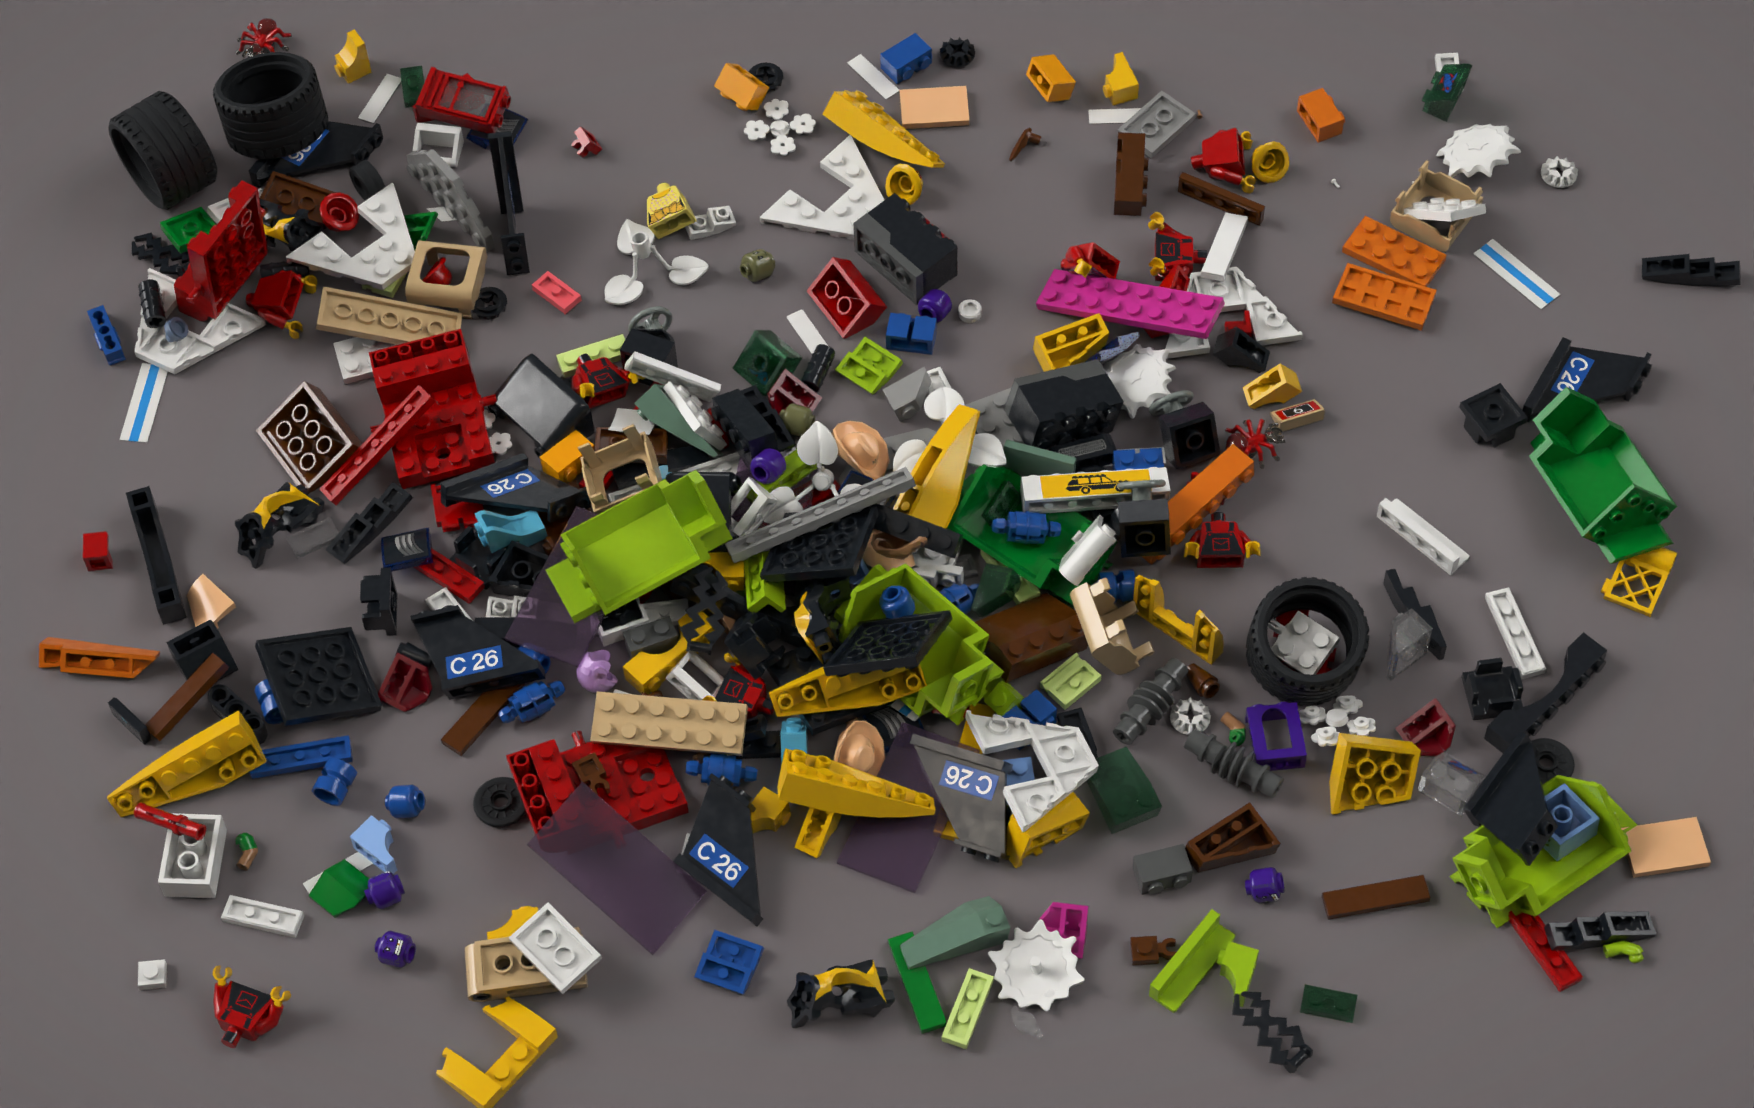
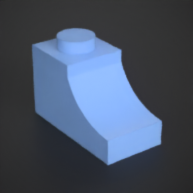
[350,815,397,874]

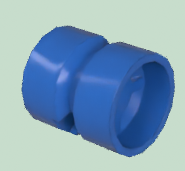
[1098,569,1135,603]
[254,679,283,724]
[312,758,357,806]

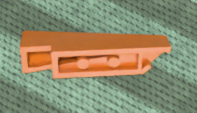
[39,637,160,678]

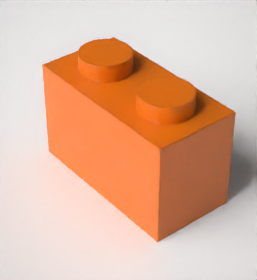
[1297,88,1345,142]

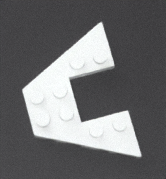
[760,135,884,240]
[286,183,415,290]
[1165,267,1303,359]
[134,268,266,374]
[965,710,1099,832]

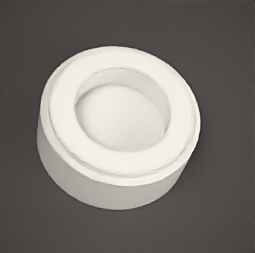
[958,299,982,323]

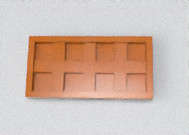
[1342,216,1447,287]
[1332,263,1437,331]

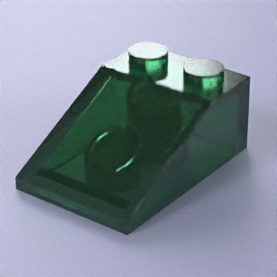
[1087,747,1162,834]

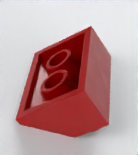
[807,257,887,339]

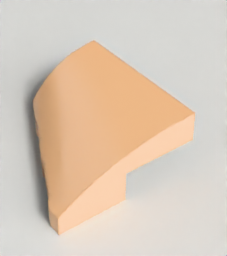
[187,574,236,629]

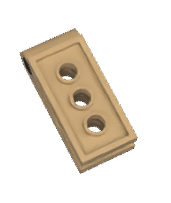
[465,927,588,1002]

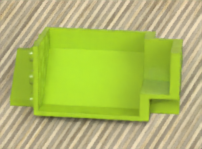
[545,470,733,623]
[834,563,1004,726]
[1449,775,1638,929]

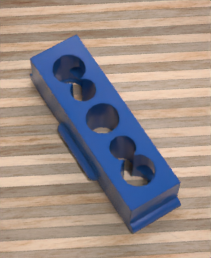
[87,305,126,366]

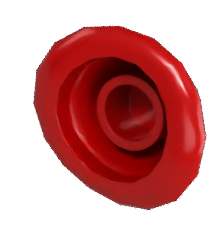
[319,192,360,232]
[422,257,452,285]

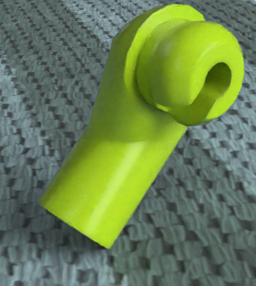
[1603,941,1644,963]

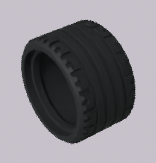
[213,52,328,159]
[108,91,217,210]
[1246,577,1370,706]

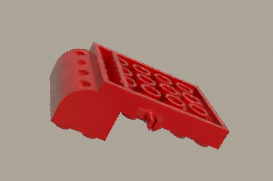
[174,180,268,321]
[369,329,497,489]
[506,731,689,855]

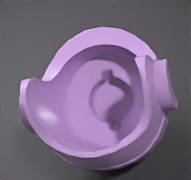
[576,650,618,693]

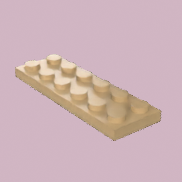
[316,286,463,345]
[590,691,748,756]

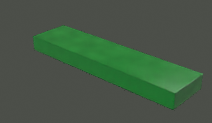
[888,931,947,1034]

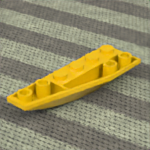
[822,90,945,168]
[893,404,980,529]
[769,664,927,717]
[107,710,267,817]
[777,748,935,818]

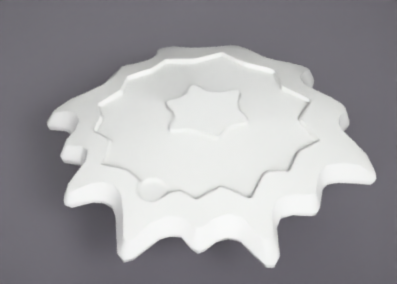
[1436,124,1521,178]
[1103,344,1176,419]
[988,919,1085,1012]

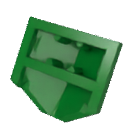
[404,212,438,251]
[309,859,369,918]

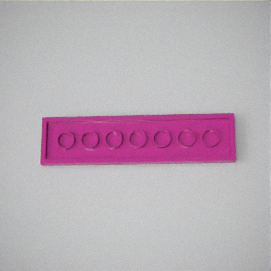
[1036,269,1225,339]

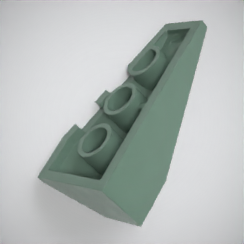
[634,384,723,458]
[900,896,1010,970]

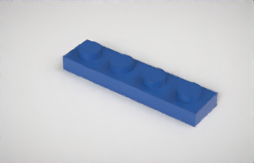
[250,735,353,779]

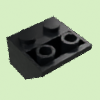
[166,619,238,681]

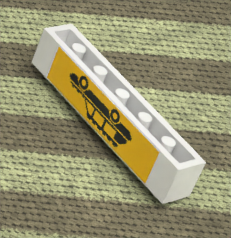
[1020,467,1170,514]

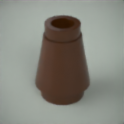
[1186,663,1220,699]

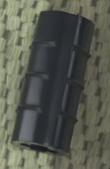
[260,261,310,278]
[138,279,166,328]
[801,344,835,393]

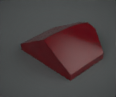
[767,369,822,415]
[378,652,432,712]
[1395,698,1456,756]

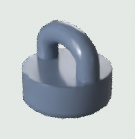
[164,317,188,343]

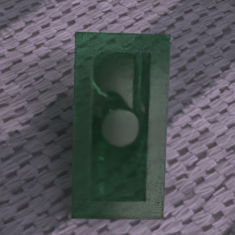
[971,563,1021,618]

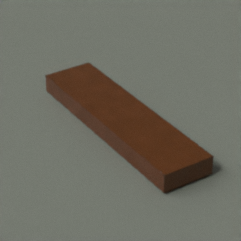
[1178,172,1265,226]
[145,653,229,741]
[441,683,525,756]
[1322,875,1431,920]

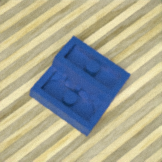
[694,929,764,995]

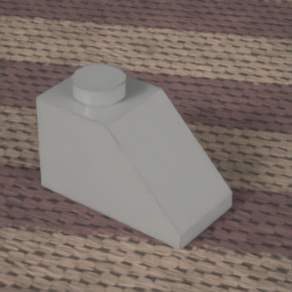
[883,367,932,421]

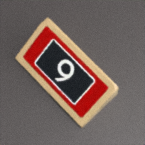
[1270,399,1325,433]

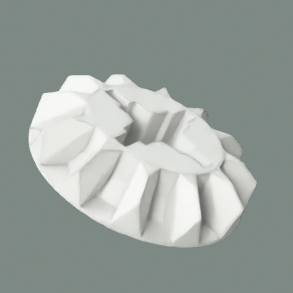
[1541,156,1578,188]
[1170,697,1211,735]

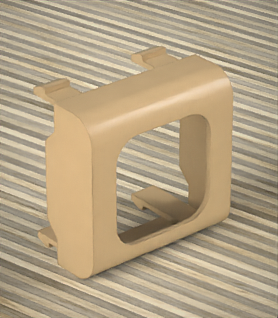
[1390,160,1483,252]
[405,240,488,319]
[578,424,662,515]
[1070,578,1154,675]

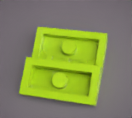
[835,337,903,395]

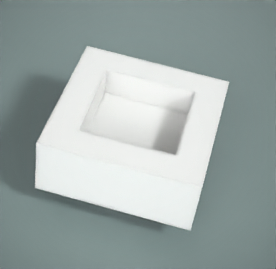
[138,959,167,990]

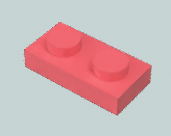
[532,271,582,315]

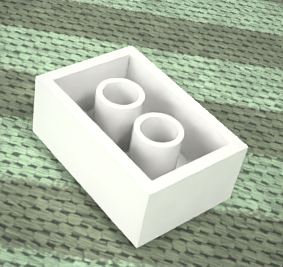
[158,813,227,898]

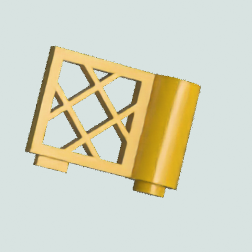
[1601,547,1678,617]

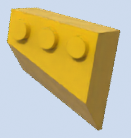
[1329,733,1421,815]

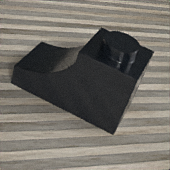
[1213,327,1270,373]

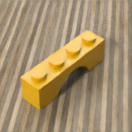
[623,611,715,694]

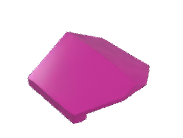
[1039,902,1089,959]

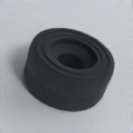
[349,160,385,201]

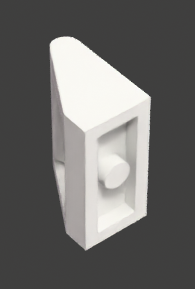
[413,123,464,167]
[731,477,778,537]
[666,651,725,700]

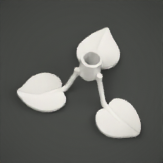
[604,219,709,305]
[893,387,1006,473]
[764,421,862,524]

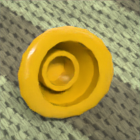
[1251,141,1289,183]
[885,163,923,205]

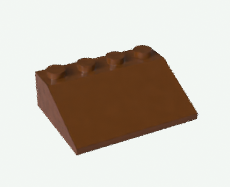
[256,381,362,494]
[975,593,1088,683]

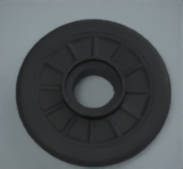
[1532,738,1575,785]
[473,777,526,827]

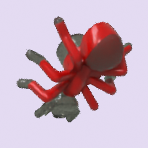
[236,18,292,58]
[1225,419,1285,469]

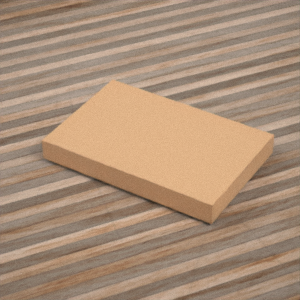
[899,86,969,129]
[1621,817,1711,878]

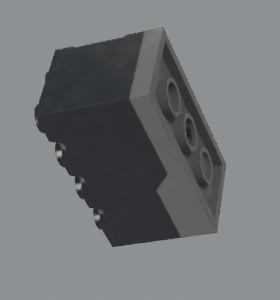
[853,193,958,305]
[1004,359,1124,449]

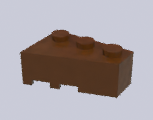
[1114,132,1149,216]
[1185,802,1281,873]

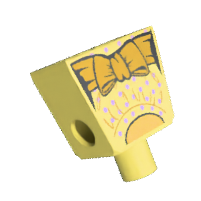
[647,183,697,239]

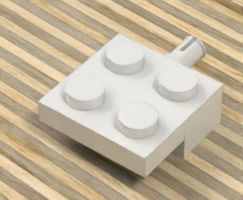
[1268,611,1340,675]

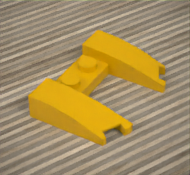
[1133,575,1224,665]
[436,997,558,1108]

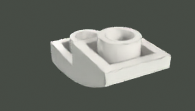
[685,206,736,240]
[913,565,964,589]
[485,595,539,619]

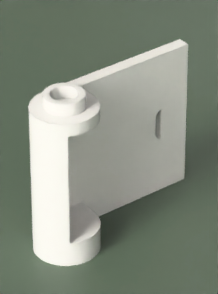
[1059,515,1117,586]

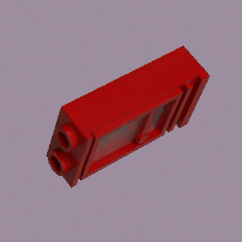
[415,67,511,134]

